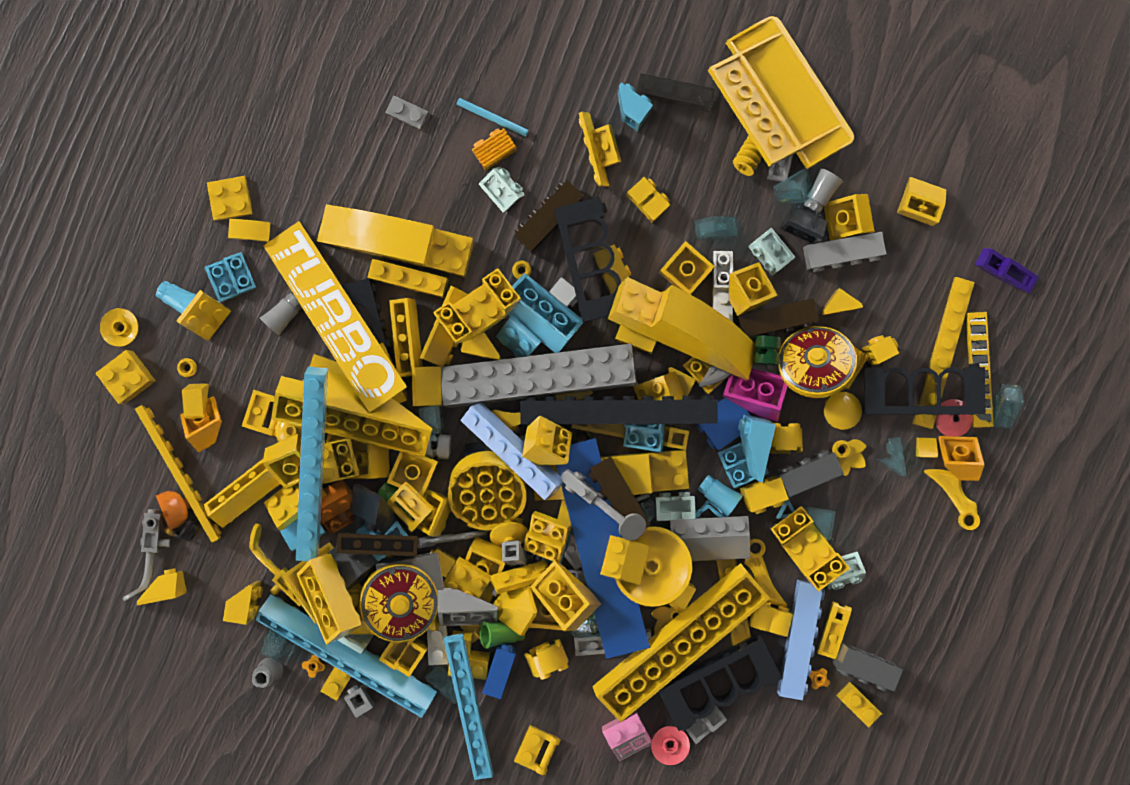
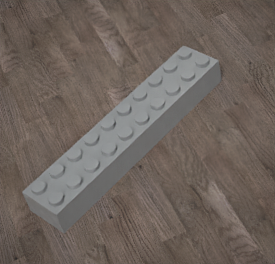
[441,344,638,408]

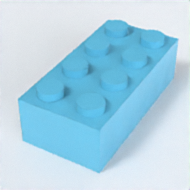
[508,273,583,353]

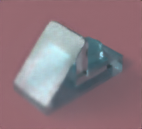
[877,437,907,476]

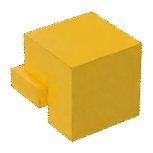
[379,638,428,677]

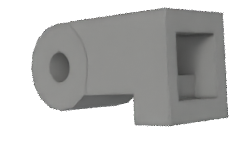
[502,541,529,567]

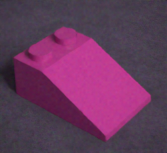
[723,368,788,422]

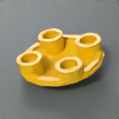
[824,392,862,430]

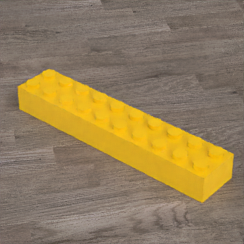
[592,563,770,722]

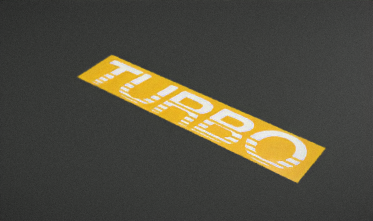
[263,221,407,413]

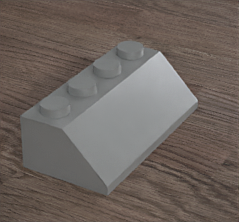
[670,516,750,561]

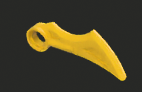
[924,469,980,530]
[744,538,787,607]

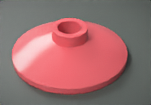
[935,399,973,436]
[651,726,690,765]

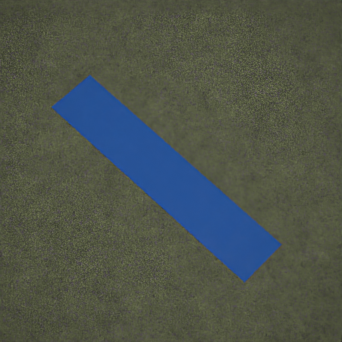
[556,438,650,659]

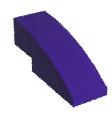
[975,248,1039,293]

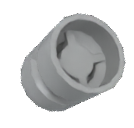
[425,434,451,460]

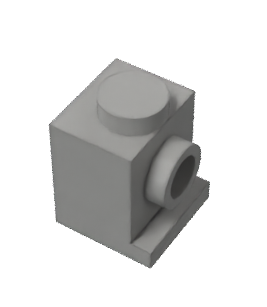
[344,685,375,718]

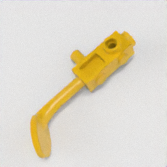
[249,523,301,607]

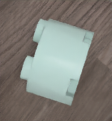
[656,492,696,521]

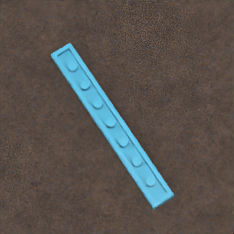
[444,634,494,780]

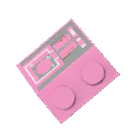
[602,710,652,761]

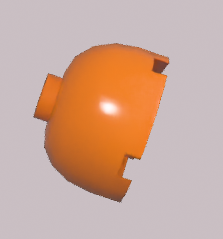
[156,491,191,530]

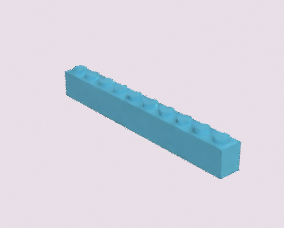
[296,366,328,561]
[255,594,437,718]

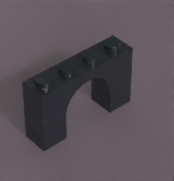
[341,278,392,354]

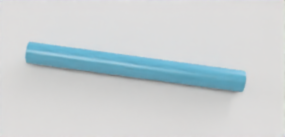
[457,98,529,137]

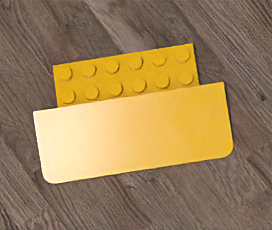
[708,16,854,170]

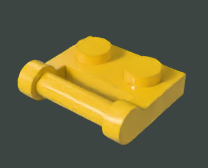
[242,390,277,437]
[387,482,434,532]
[514,725,561,776]

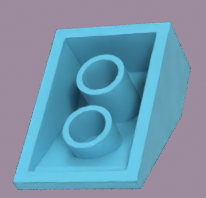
[738,415,776,482]

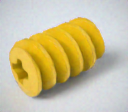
[733,135,763,176]

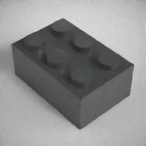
[775,450,843,497]
[832,642,903,692]

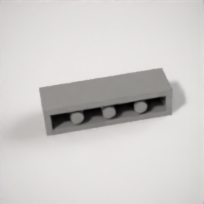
[803,232,886,272]

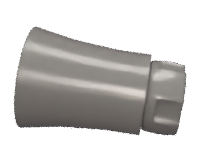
[804,168,844,214]
[260,293,302,336]
[252,658,283,688]

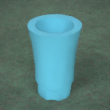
[156,281,197,314]
[698,475,743,516]

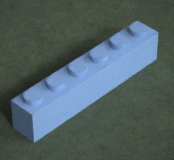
[461,402,564,500]
[777,579,825,700]

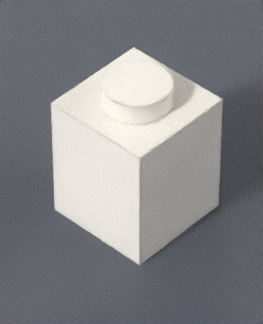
[549,277,577,307]

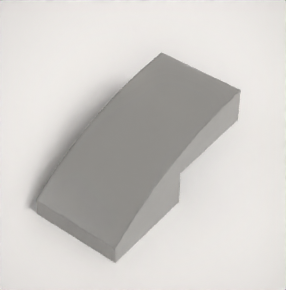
[684,705,727,744]

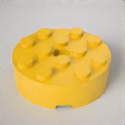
[448,451,527,530]

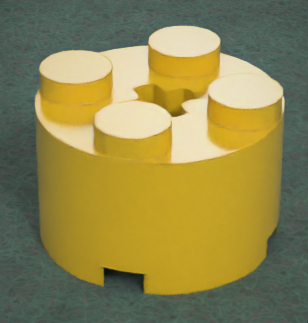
[769,423,803,454]
[524,639,569,680]

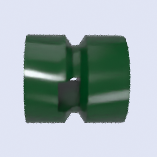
[754,336,781,366]

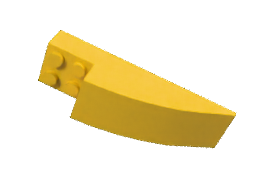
[317,204,474,278]
[608,277,757,381]
[271,371,432,457]
[534,449,689,501]

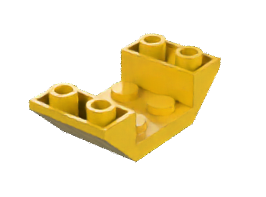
[433,268,521,344]
[771,506,850,592]

